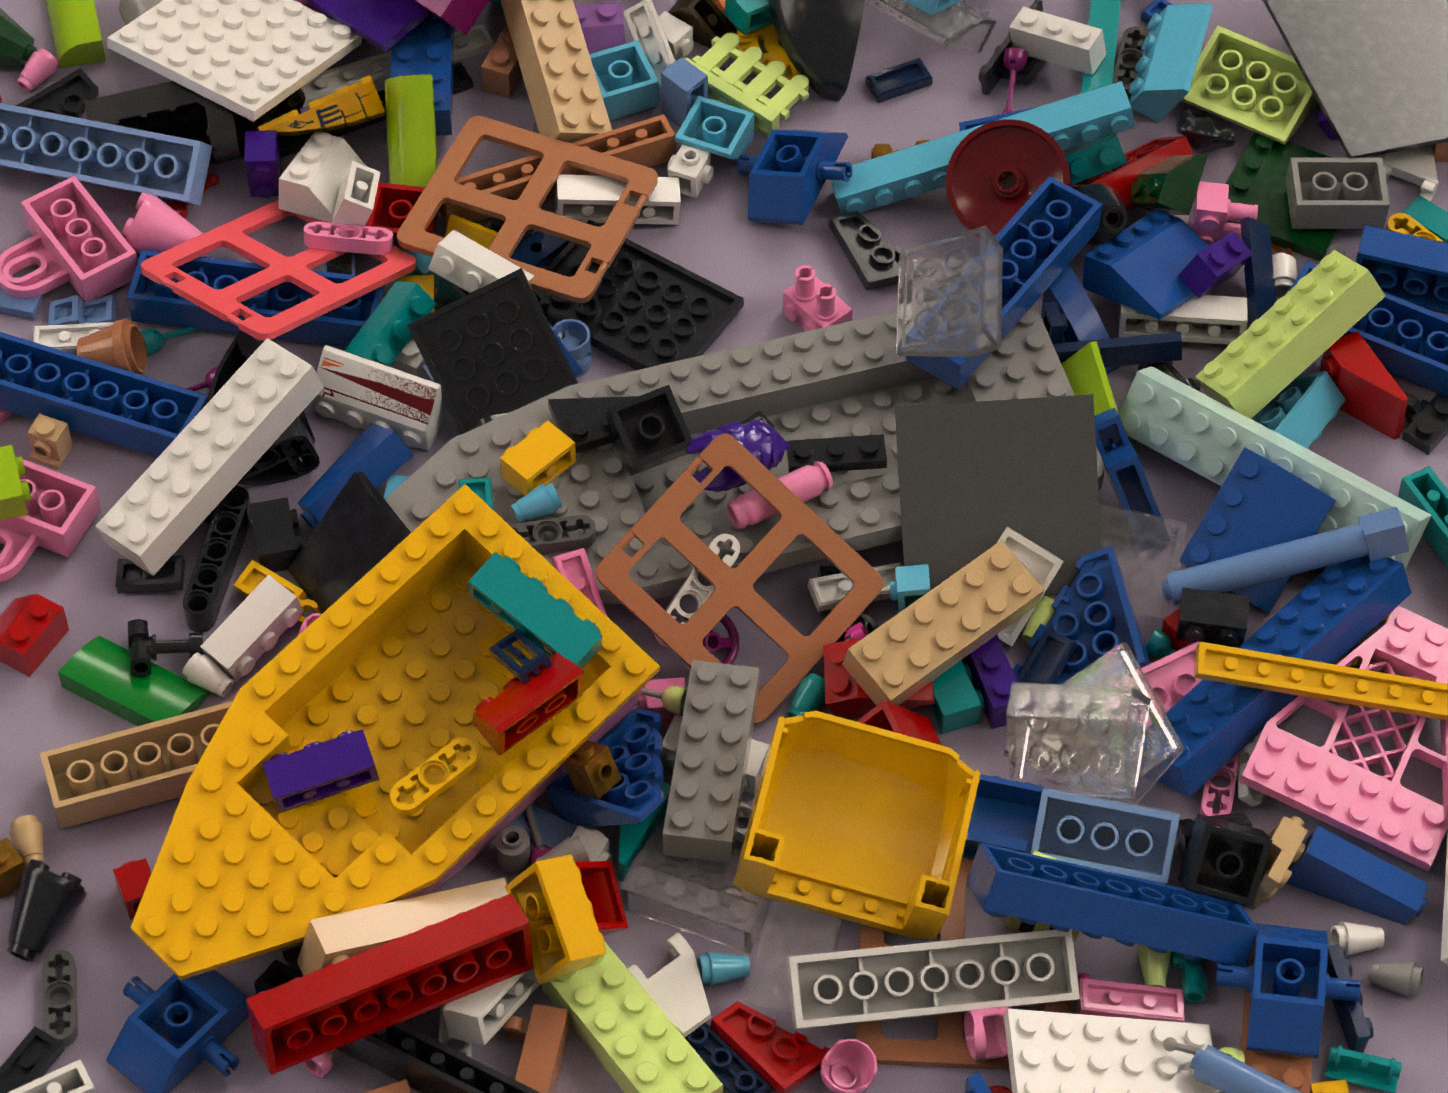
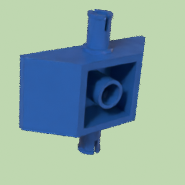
[736,129,853,225]
[1215,923,1361,1058]
[107,970,249,1093]

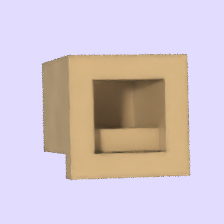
[27,414,73,470]

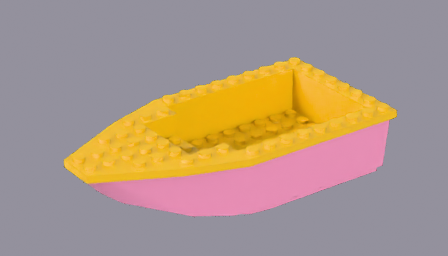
[131,484,660,980]

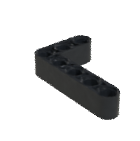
[183,485,252,632]

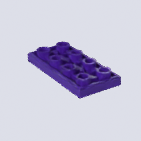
[307,0,428,52]

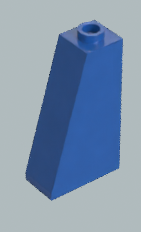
[297,423,413,529]
[1286,826,1428,925]

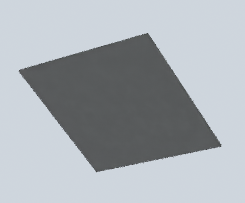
[894,394,1102,596]

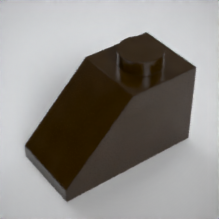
[668,0,737,48]

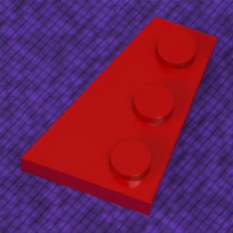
[710,1001,830,1093]

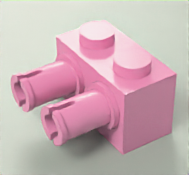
[1188,181,1258,246]
[782,265,853,332]

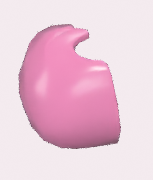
[820,1039,877,1093]

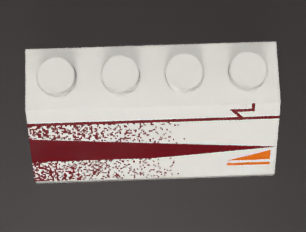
[312,345,445,451]

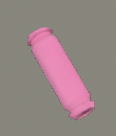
[726,461,833,529]

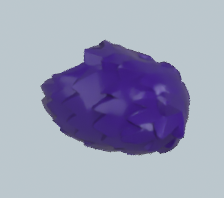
[686,419,790,492]

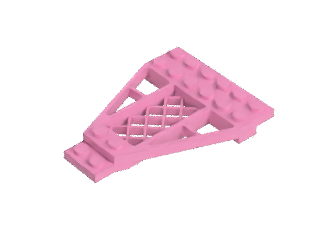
[1239,606,1448,871]

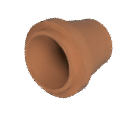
[77,318,148,375]

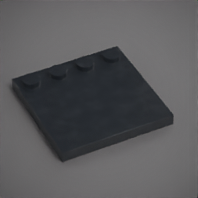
[407,268,579,435]
[287,471,411,614]

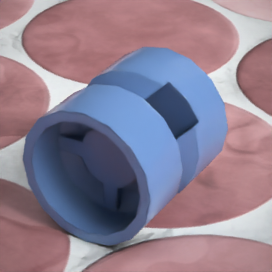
[553,319,592,378]

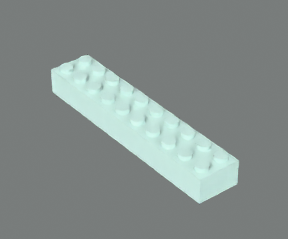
[1119,366,1431,570]

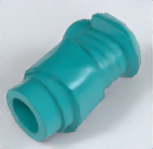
[1170,951,1209,1003]

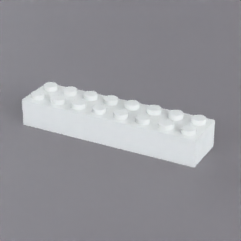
[95,338,324,576]
[786,929,1080,1030]

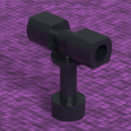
[127,619,204,677]

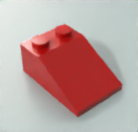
[1319,331,1408,440]
[823,639,934,720]

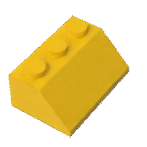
[505,854,607,985]

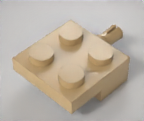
[1248,816,1308,909]

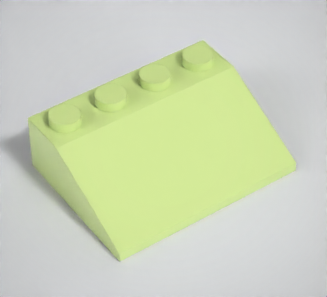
[1181,25,1318,145]

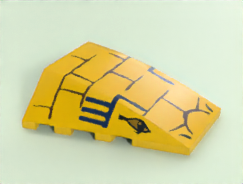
[258,75,385,136]

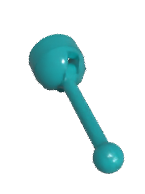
[141,327,208,355]
[1145,629,1176,658]

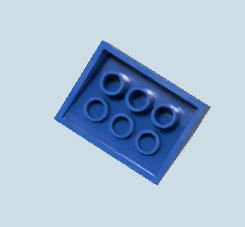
[1082,209,1209,320]
[1178,447,1336,614]

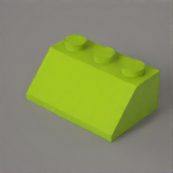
[1061,341,1119,416]

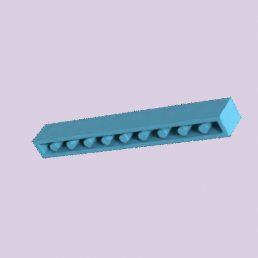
[831,81,1135,214]

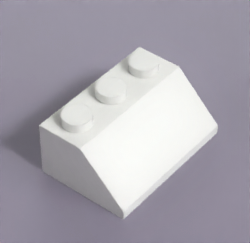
[278,131,366,223]

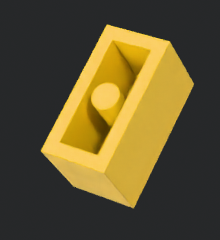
[500,420,576,496]

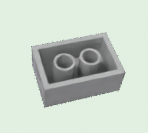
[1286,158,1390,229]

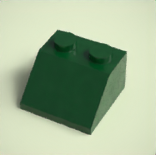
[1129,154,1208,215]

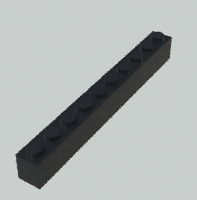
[254,959,540,1093]

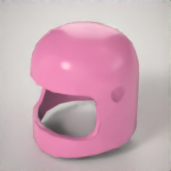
[964,1006,1012,1062]

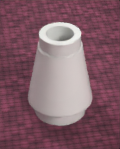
[182,652,234,697]
[1329,921,1384,956]

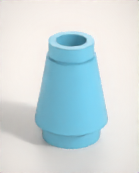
[511,483,562,523]
[697,951,750,987]

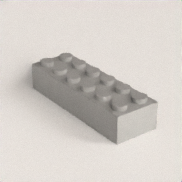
[663,660,759,863]

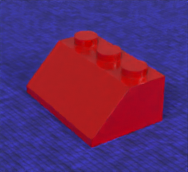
[473,652,584,756]

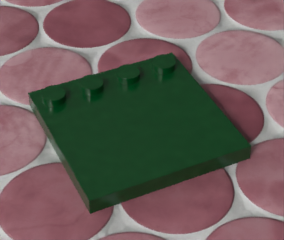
[1226,132,1340,262]

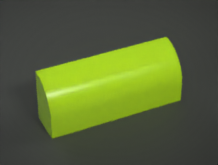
[46,0,106,69]
[384,74,438,187]

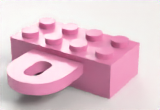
[0,175,138,303]
[0,456,101,582]

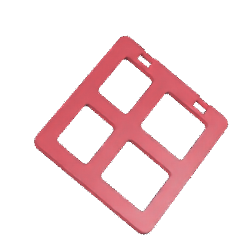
[141,200,416,340]

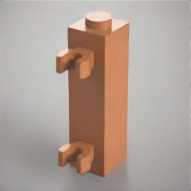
[504,1004,571,1093]

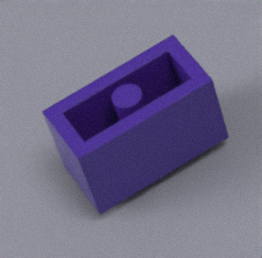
[244,131,282,198]
[1178,231,1253,298]

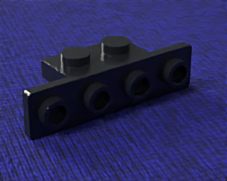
[978,0,1046,95]

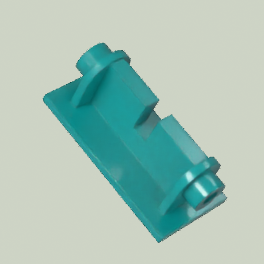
[1324,1045,1402,1093]

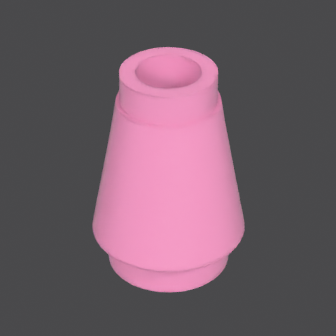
[16,48,59,93]

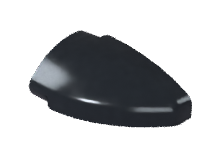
[768,0,865,101]
[84,81,249,165]
[207,331,320,485]

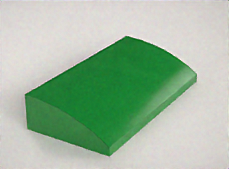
[58,636,209,726]

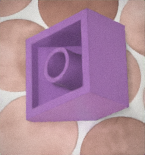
[575,2,625,54]

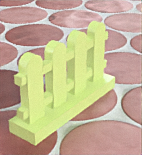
[685,33,809,137]

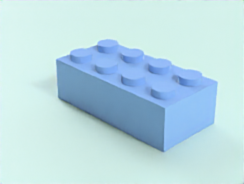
[1031,788,1181,884]

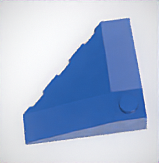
[1013,546,1150,705]
[546,707,664,827]

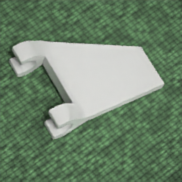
[1383,145,1438,202]
[628,933,712,1038]

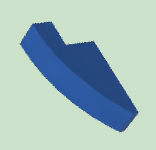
[1041,264,1119,374]
[1094,407,1171,553]

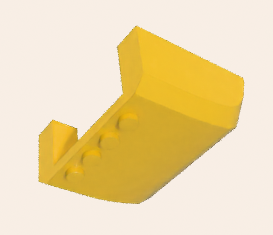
[733,711,981,939]

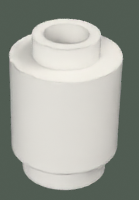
[1272,253,1297,300]

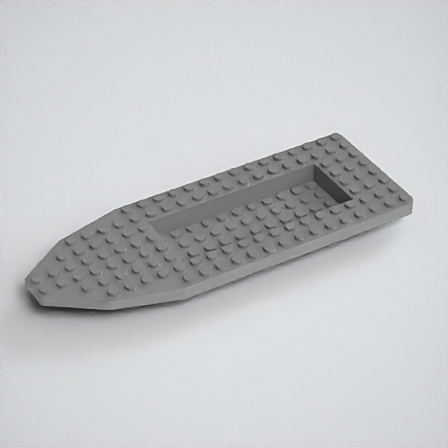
[385,301,1105,604]

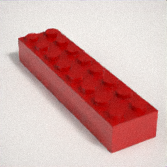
[246,894,533,1075]

